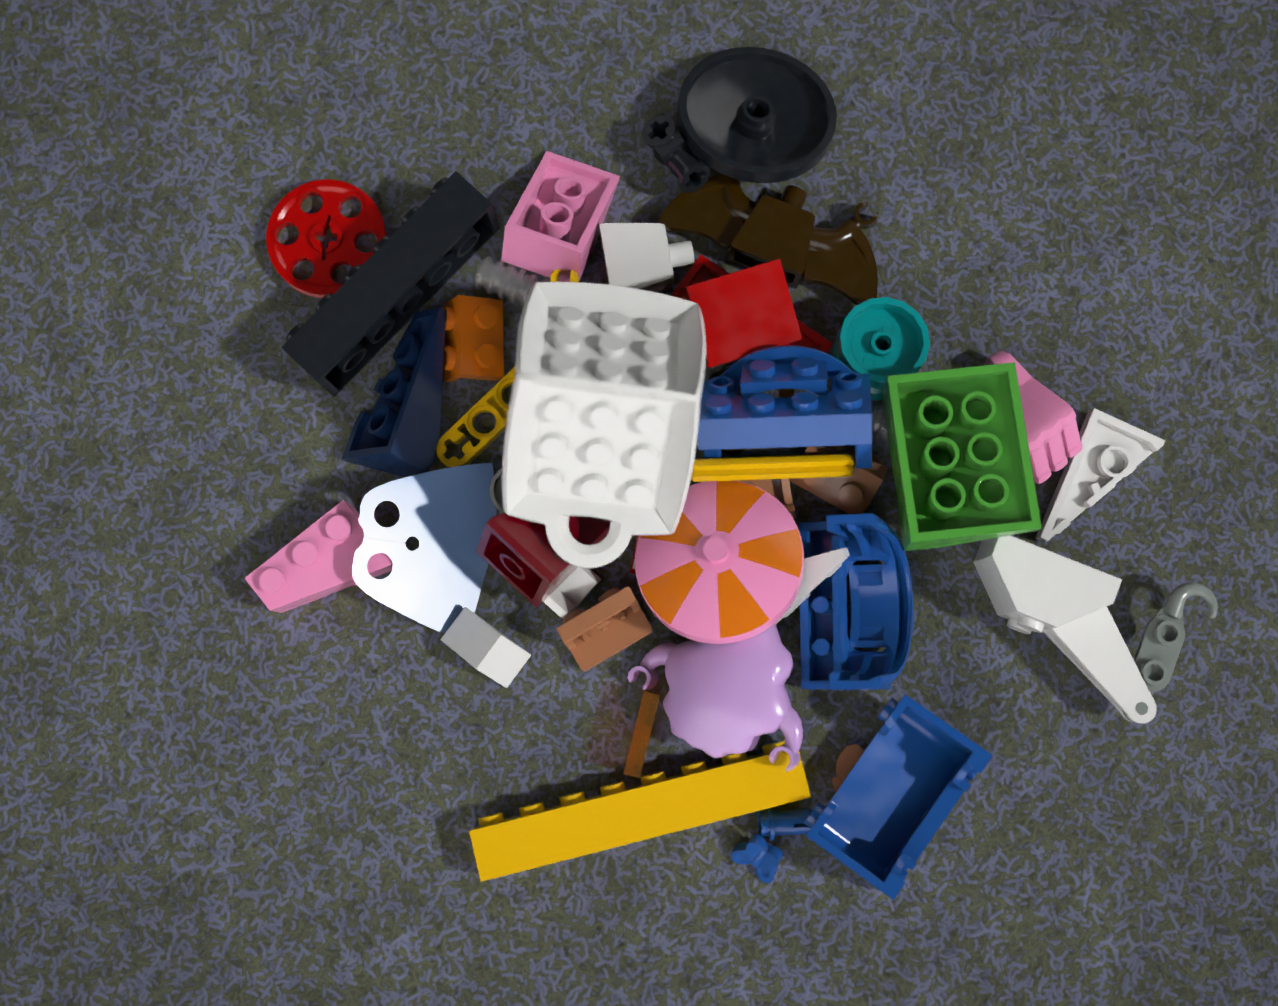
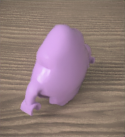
[627,623,803,772]

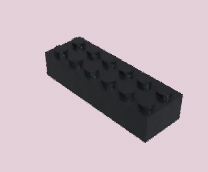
[281,171,500,397]

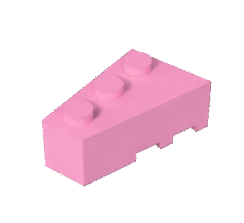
[245,500,393,613]

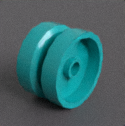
[830,297,930,400]

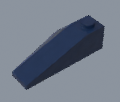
[342,307,446,477]

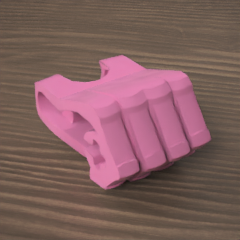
[985,350,1082,484]

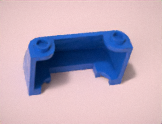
[804,694,993,900]

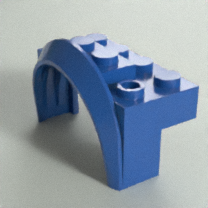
[697,345,872,468]
[799,513,913,690]

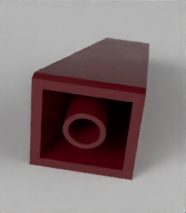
[476,512,611,608]

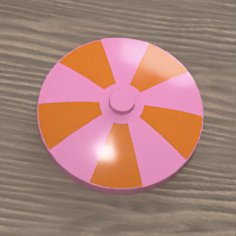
[635,481,805,644]

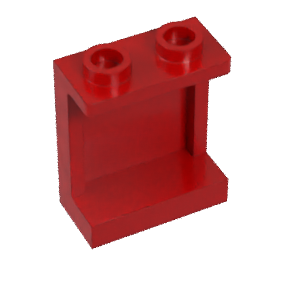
[678,259,802,368]

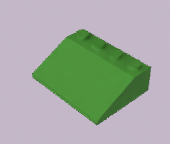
[881,362,1042,551]

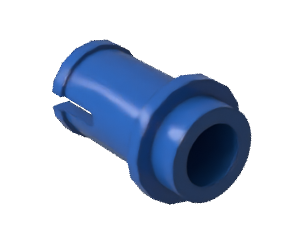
[757,807,811,841]

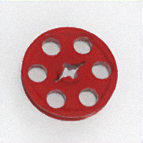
[266,179,386,298]

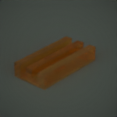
[623,691,660,778]

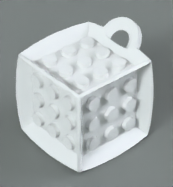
[502,282,706,568]

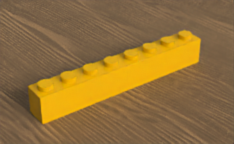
[469,740,811,882]

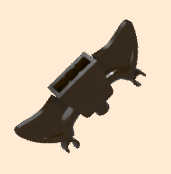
[658,174,879,305]

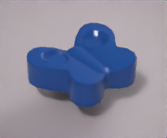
[730,834,783,883]

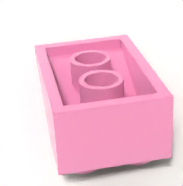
[501,151,620,282]

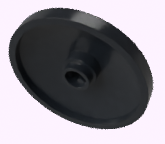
[677,47,837,183]

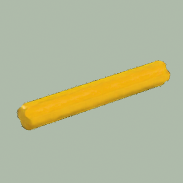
[691,453,854,482]

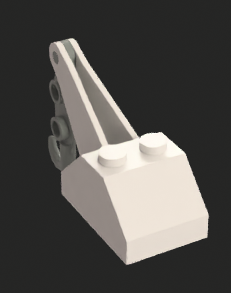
[973,535,1218,723]

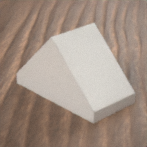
[440,606,531,688]

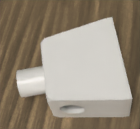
[599,223,695,293]

